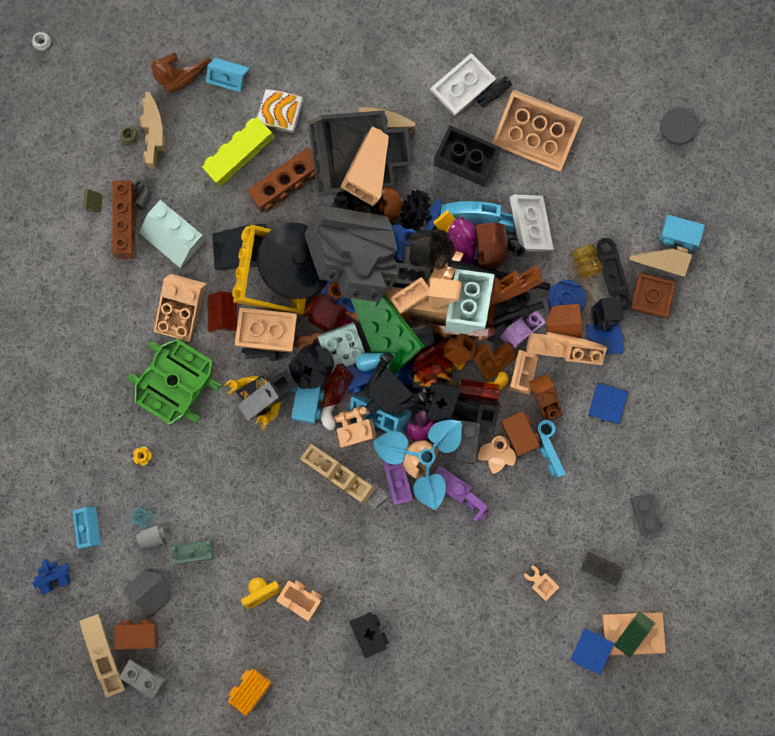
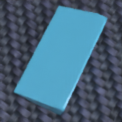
[72,507,101,549]

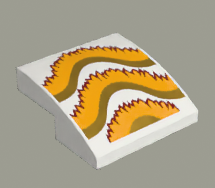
[258,89,304,133]

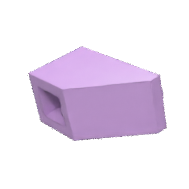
[500,311,546,350]

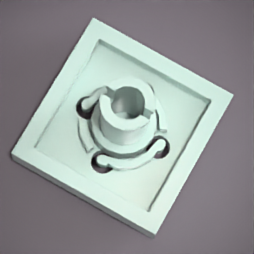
[317,322,365,372]

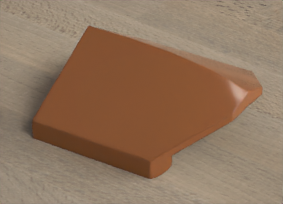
[546,304,582,338]

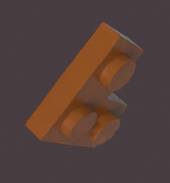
[472,342,517,381]

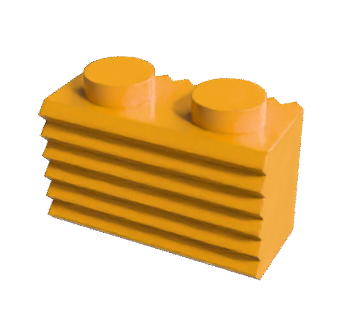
[228,668,273,716]

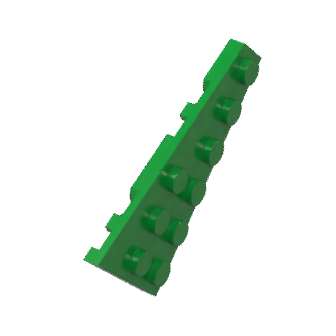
[351,294,425,375]

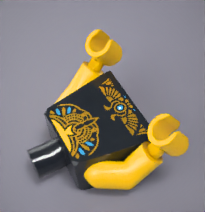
[224,375,281,430]

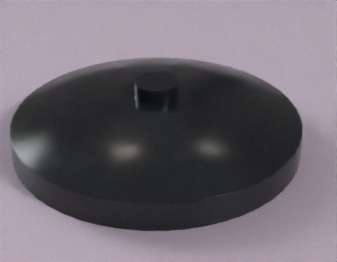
[257,222,328,300]

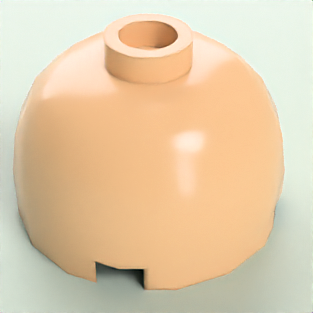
[403,440,439,480]

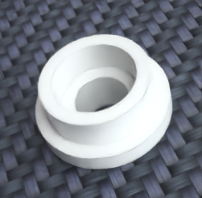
[32,32,51,51]

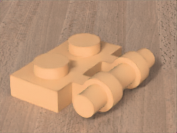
[334,406,377,448]

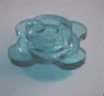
[130,506,153,528]

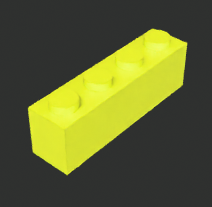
[202,117,275,187]

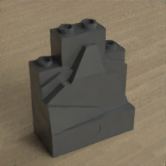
[308,110,413,197]
[304,204,398,302]

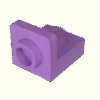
[465,492,488,522]

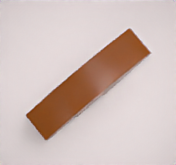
[489,265,542,306]

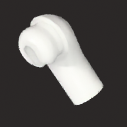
[320,401,336,430]

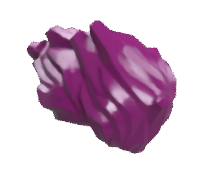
[445,217,477,264]
[405,411,438,443]

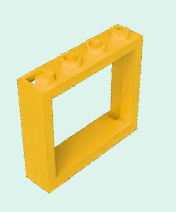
[232,225,306,316]

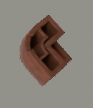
[475,223,508,270]

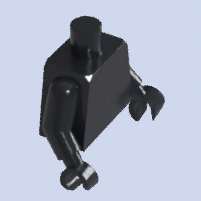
[365,352,428,415]

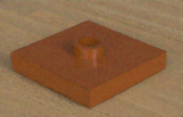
[630,272,676,319]

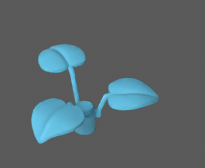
[373,420,462,510]

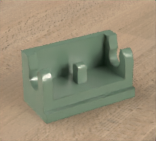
[171,540,215,565]

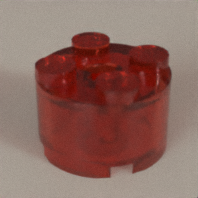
[303,294,347,332]

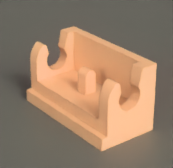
[509,350,539,395]

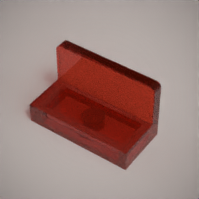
[208,291,237,332]
[412,340,454,384]
[321,363,354,408]
[459,379,500,401]

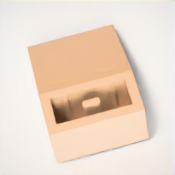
[154,274,207,342]

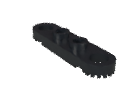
[596,238,632,311]

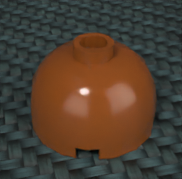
[370,187,404,223]

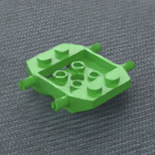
[126,339,222,426]

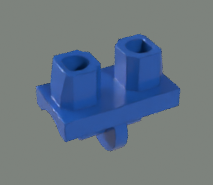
[32,559,71,595]

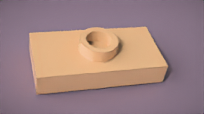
[389,277,429,315]

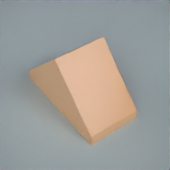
[428,278,462,309]

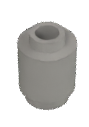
[136,525,167,549]

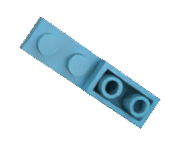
[439,201,516,233]

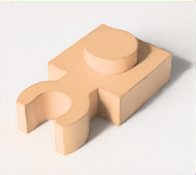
[524,566,559,601]

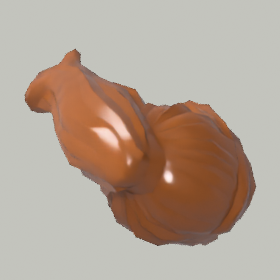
[151,52,212,93]

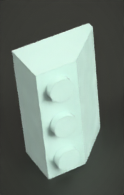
[139,200,206,268]
[446,269,494,334]

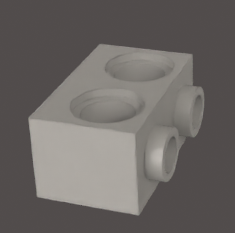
[119,659,167,699]

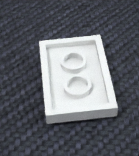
[430,53,496,117]
[510,195,554,252]

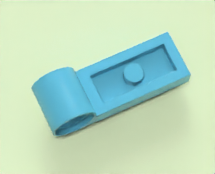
[536,420,565,479]

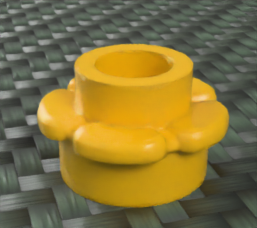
[133,447,152,466]

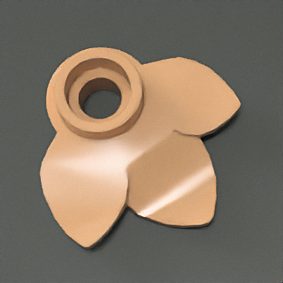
[477,435,516,474]

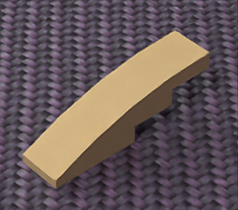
[300,444,375,504]

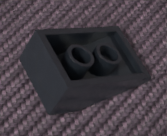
[212,223,268,271]

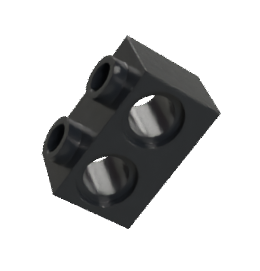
[591,296,624,332]

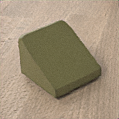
[83,188,103,212]

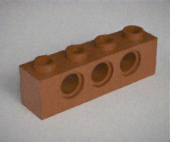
[246,147,316,213]
[112,180,136,259]

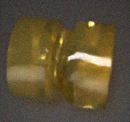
[571,244,603,279]

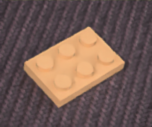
[235,308,298,353]
[602,612,666,655]

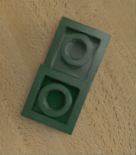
[614,611,656,658]

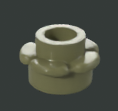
[120,127,139,145]

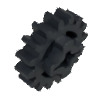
[400,189,431,231]

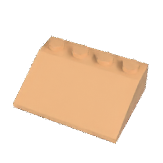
[492,90,583,172]

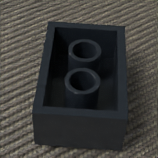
[434,125,501,187]

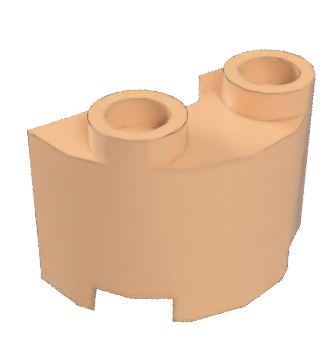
[276,580,322,621]

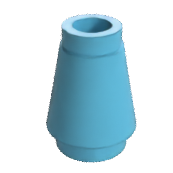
[356,353,384,372]

